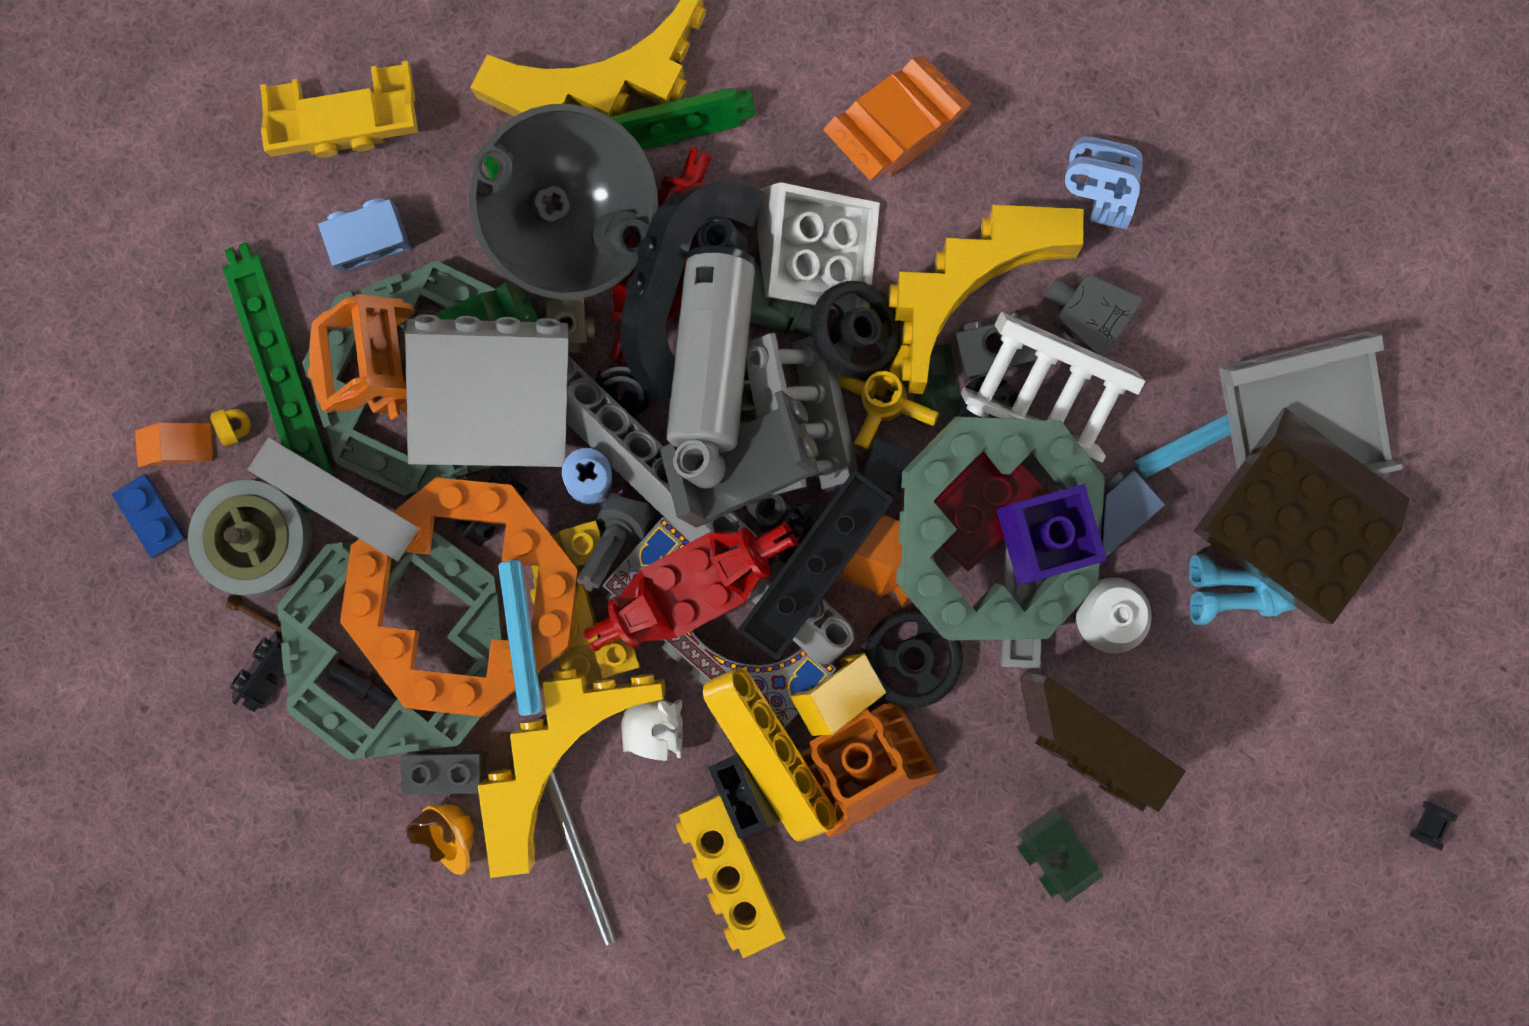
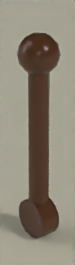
[226,595,282,634]

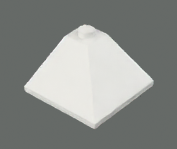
[756,182,880,310]

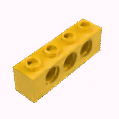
[675,794,786,958]

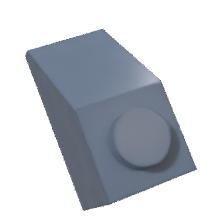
[1101,470,1165,556]

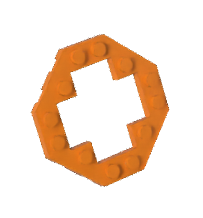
[340,477,580,717]

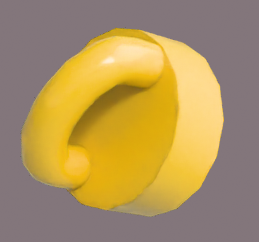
[210,408,251,448]

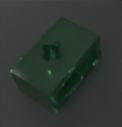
[1016,808,1104,903]

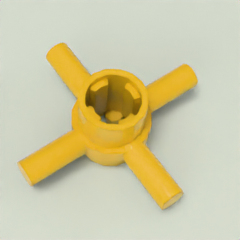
[838,345,939,451]

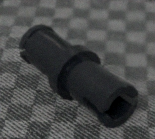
[328,658,398,711]

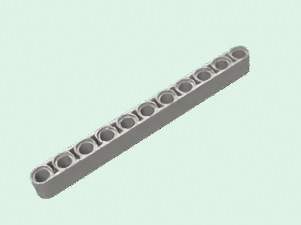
[566,357,854,664]

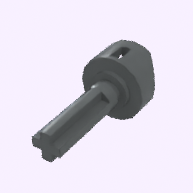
[577,492,656,591]

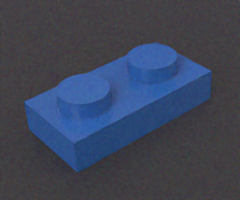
[112,474,187,558]

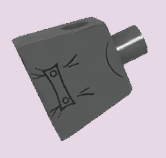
[1044,274,1143,357]

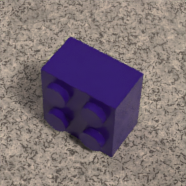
[996,484,1107,585]

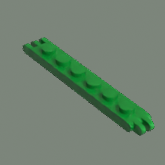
[480,88,756,179]
[222,242,336,513]

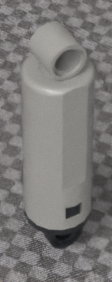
[667,215,756,489]

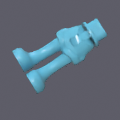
[1189,554,1297,625]

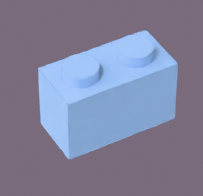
[318,198,411,273]

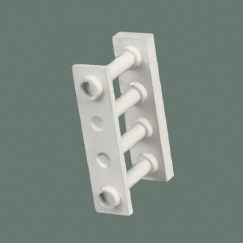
[961,311,1146,463]

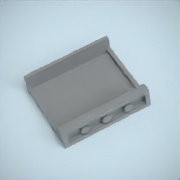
[405,315,568,467]
[1219,331,1403,479]

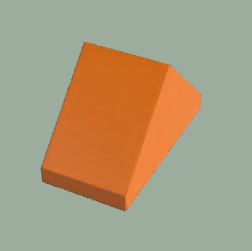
[135,422,214,468]

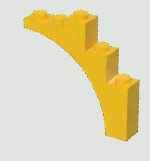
[470,0,706,117]
[889,205,1084,394]
[478,668,666,878]

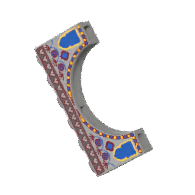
[602,517,836,728]

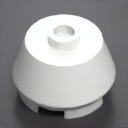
[1076,577,1152,654]

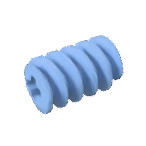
[562,448,612,505]

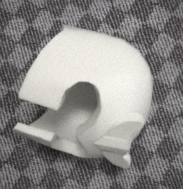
[622,699,683,761]

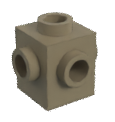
[542,298,596,356]

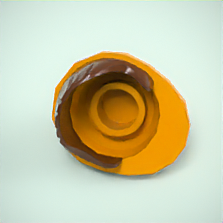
[406,804,474,875]

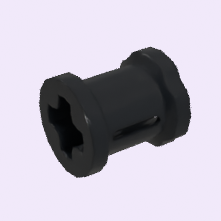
[1409,801,1458,851]

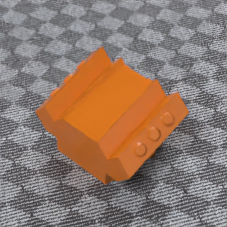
[823,55,972,180]
[815,515,937,607]
[800,703,939,838]

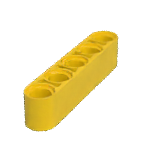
[703,667,837,842]

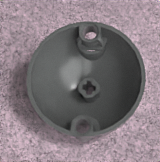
[468,104,658,299]

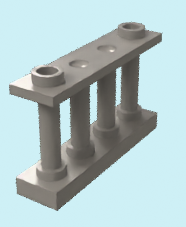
[746,333,858,495]

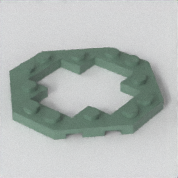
[302,261,496,497]
[896,417,1105,640]
[277,531,503,760]

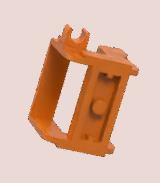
[308,294,414,421]

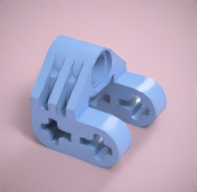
[1065,136,1143,230]

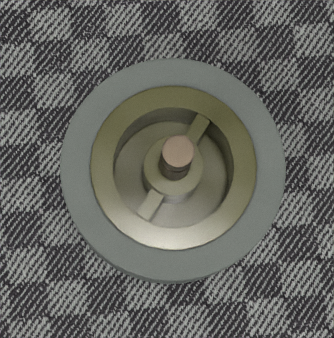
[188,480,313,596]

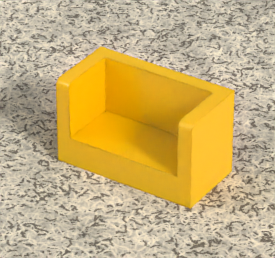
[791,653,886,736]

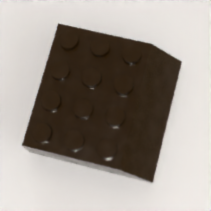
[1194,407,1410,624]
[1020,672,1186,812]

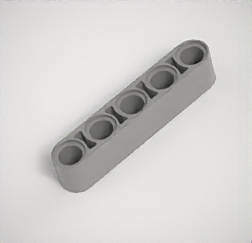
[247,437,419,562]

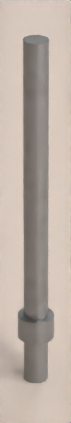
[545,765,617,947]

